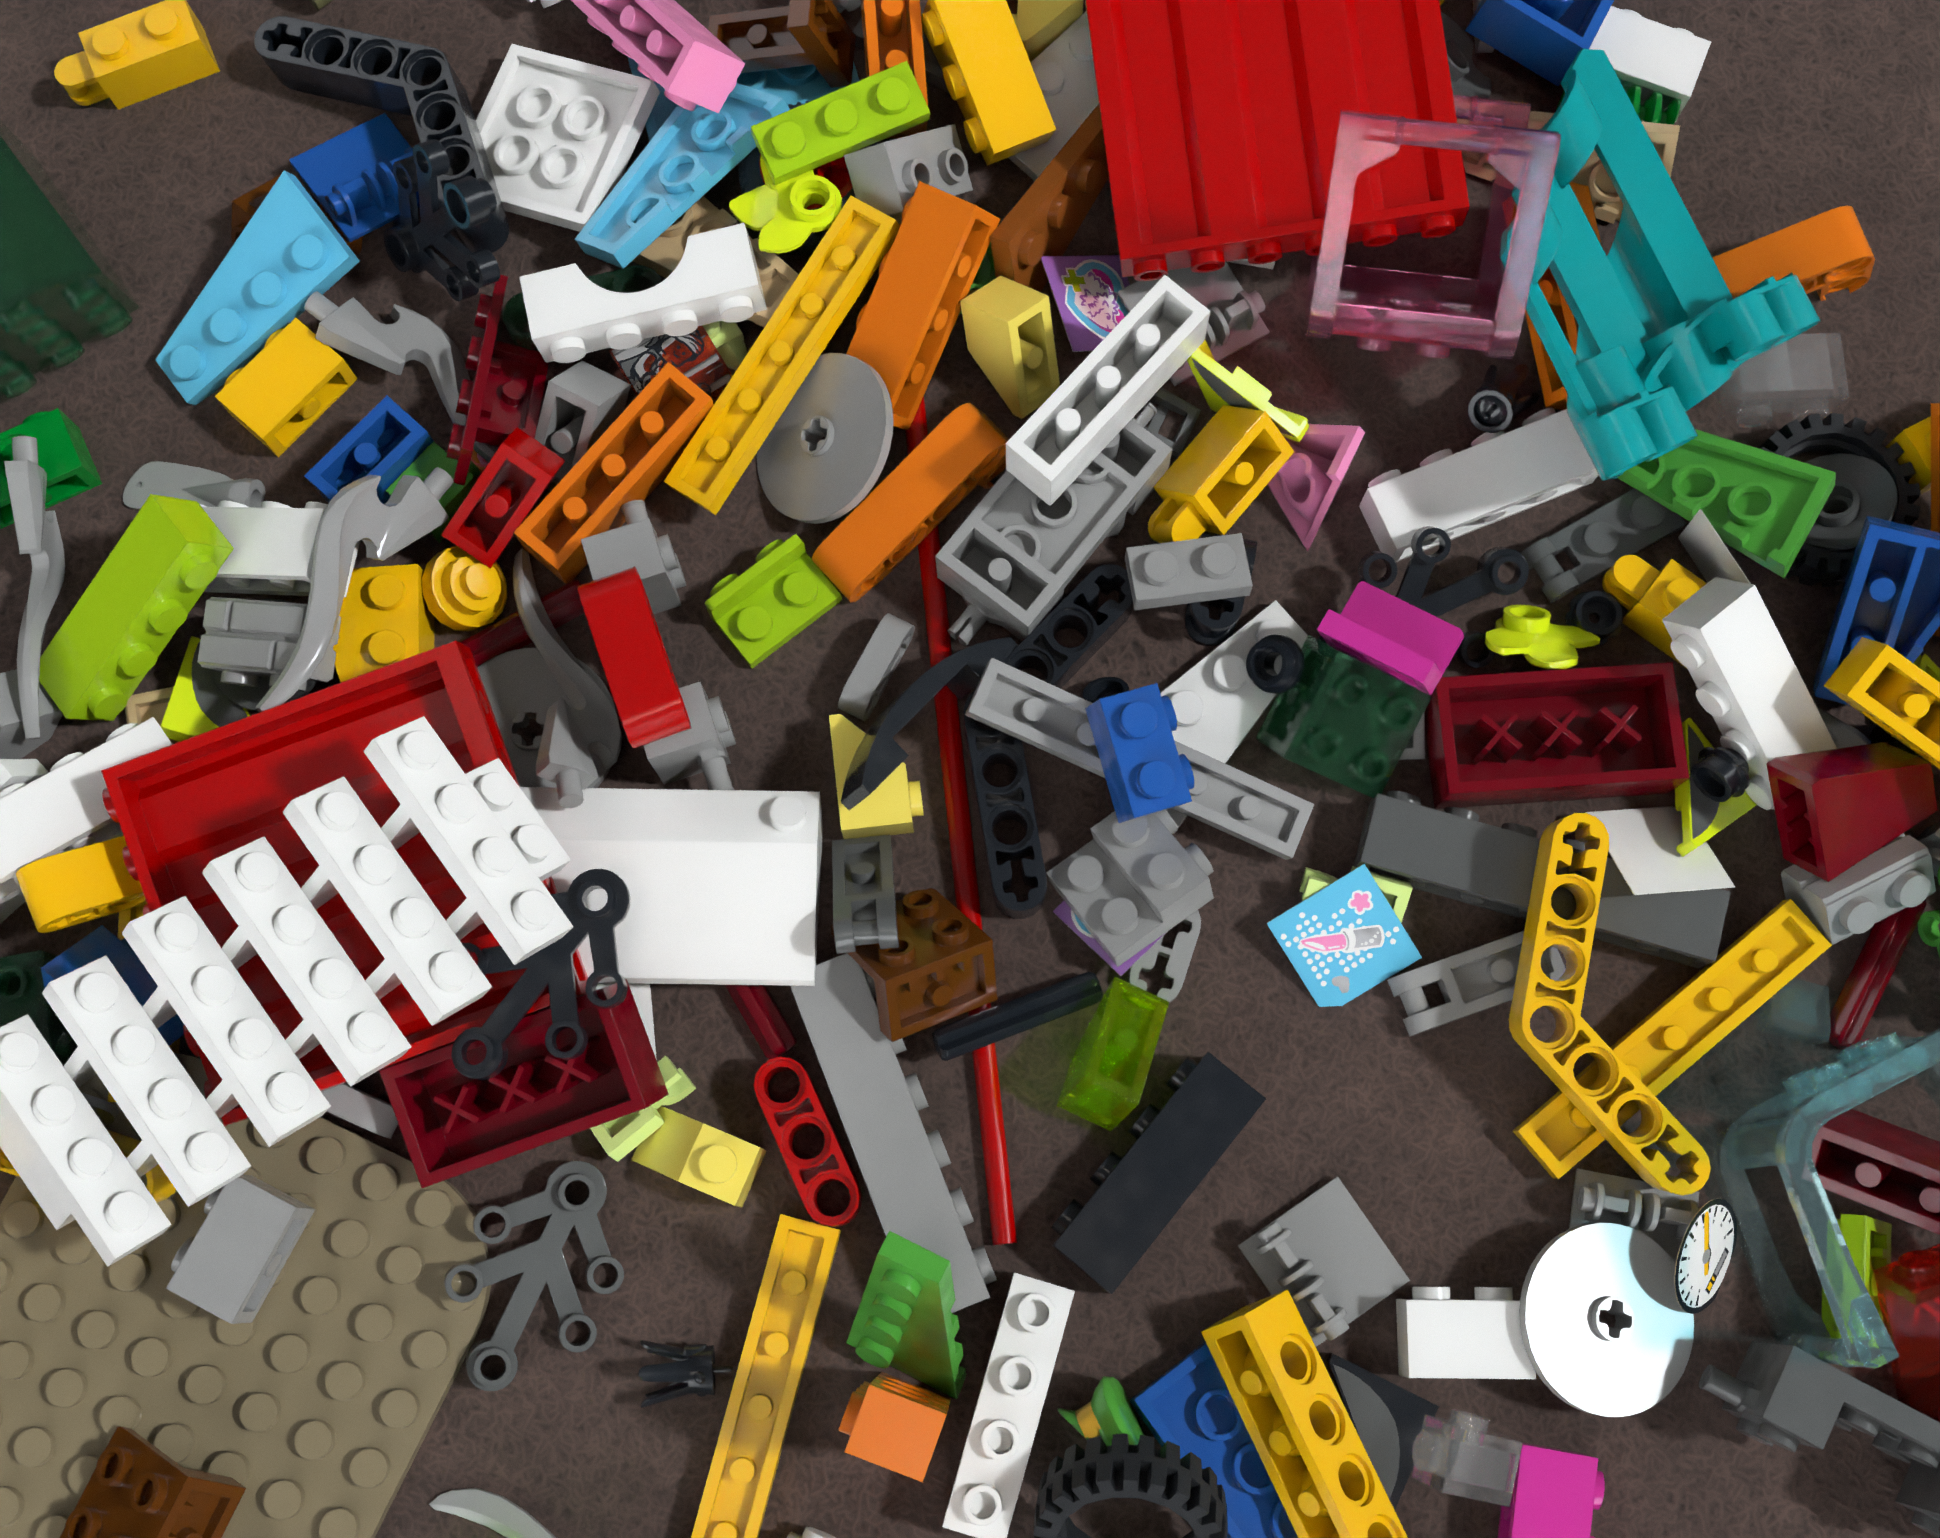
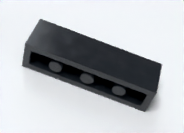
[1051,1052,1266,1294]

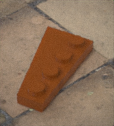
[990,104,1109,292]

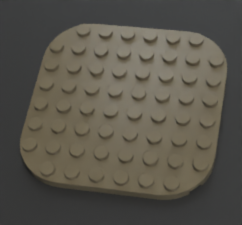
[0,1053,491,1538]

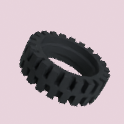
[1759,413,1921,587]
[1034,1434,1228,1538]

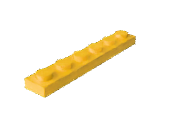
[664,195,900,516]
[1513,899,1832,1179]
[691,1214,841,1538]

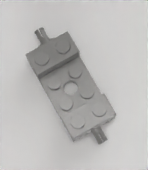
[935,402,1172,646]
[581,500,736,790]

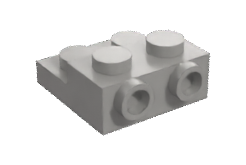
[1046,810,1214,967]

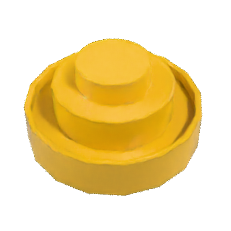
[422,546,507,631]

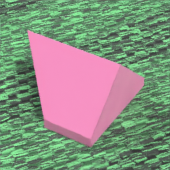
[1267,424,1365,552]

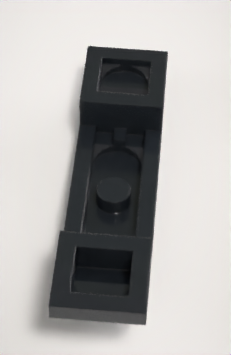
[841,637,1018,811]

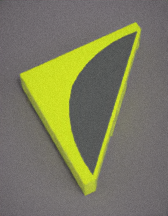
[1187,340,1309,443]
[160,636,250,742]
[1675,718,1757,857]

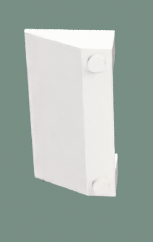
[520,787,823,986]

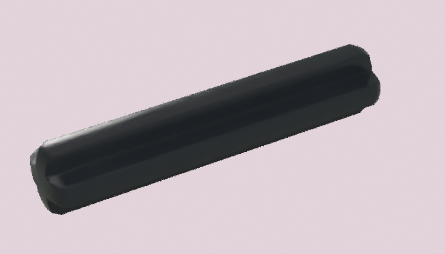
[932,971,1103,1061]

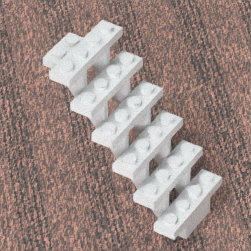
[0,716,573,1267]

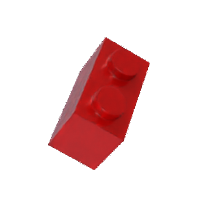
[441,427,566,569]

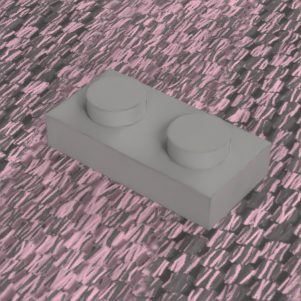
[1125,533,1253,610]

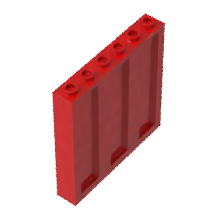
[1085,0,1470,281]
[101,640,588,1126]

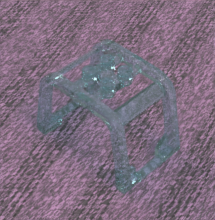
[1714,1028,1940,1369]

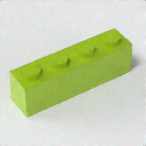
[39,494,234,721]

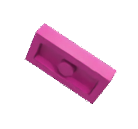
[1317,581,1464,696]

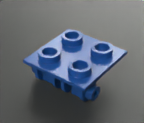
[289,113,420,243]

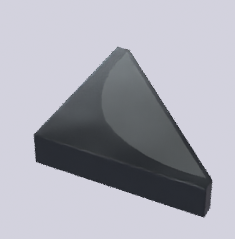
[1327,1353,1439,1510]

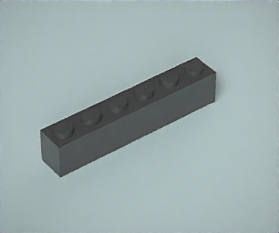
[1353,791,1731,968]

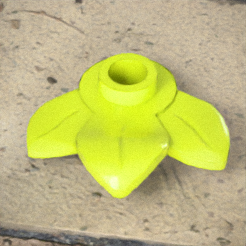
[729,156,843,254]
[1485,605,1600,670]

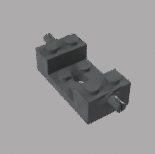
[1699,1341,1940,1538]

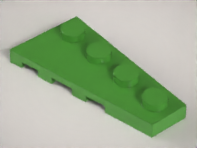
[1617,429,1836,578]
[846,1231,966,1399]

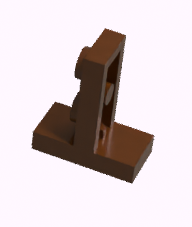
[708,0,856,88]

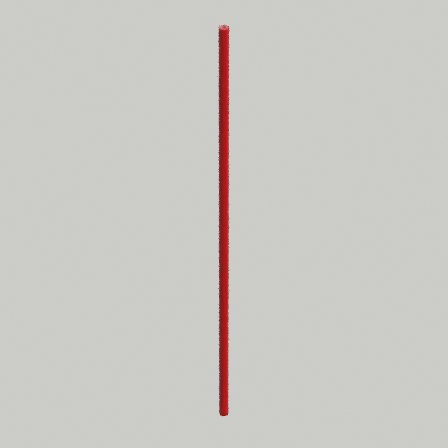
[889,224,1017,1245]

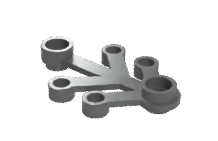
[444,1160,624,1391]

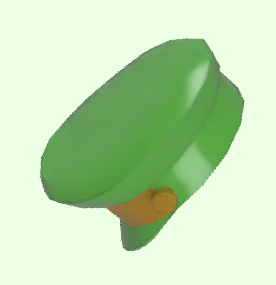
[1057,1376,1144,1446]

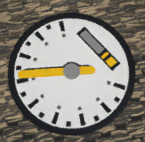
[1674,1198,1737,1314]

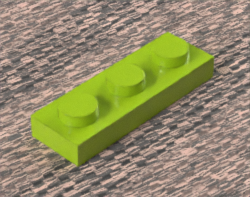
[751,61,931,185]

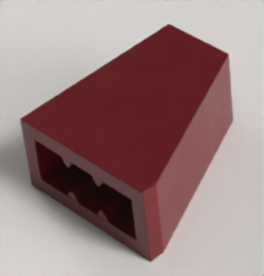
[1766,742,1938,882]

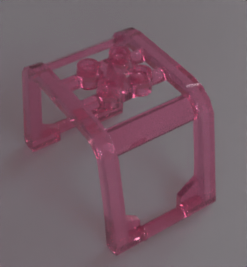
[1305,95,1561,360]

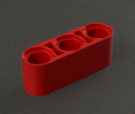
[577,566,692,749]
[754,1056,863,1227]

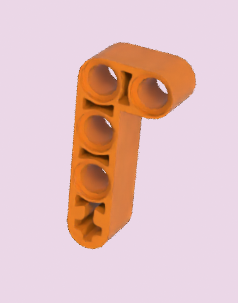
[1712,205,1875,301]
[812,403,1009,603]

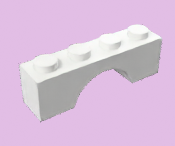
[519,223,767,363]

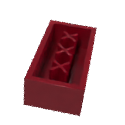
[1424,662,1690,809]
[379,979,669,1188]

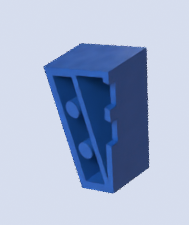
[1813,516,1940,705]

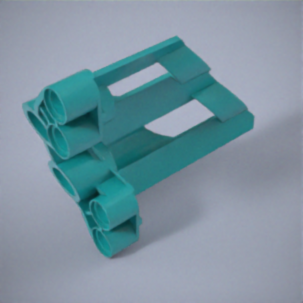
[1500,49,1821,481]

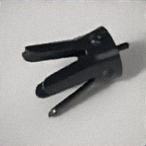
[1468,364,1539,433]
[638,1340,734,1408]

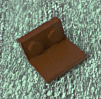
[830,888,998,1042]
[60,1426,246,1538]

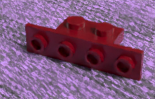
[446,274,549,485]

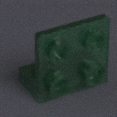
[1256,635,1431,798]

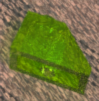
[1057,977,1169,1131]

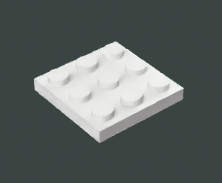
[476,44,660,232]

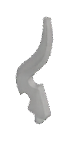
[304,291,499,463]
[4,436,65,740]
[255,467,454,712]
[513,547,622,808]

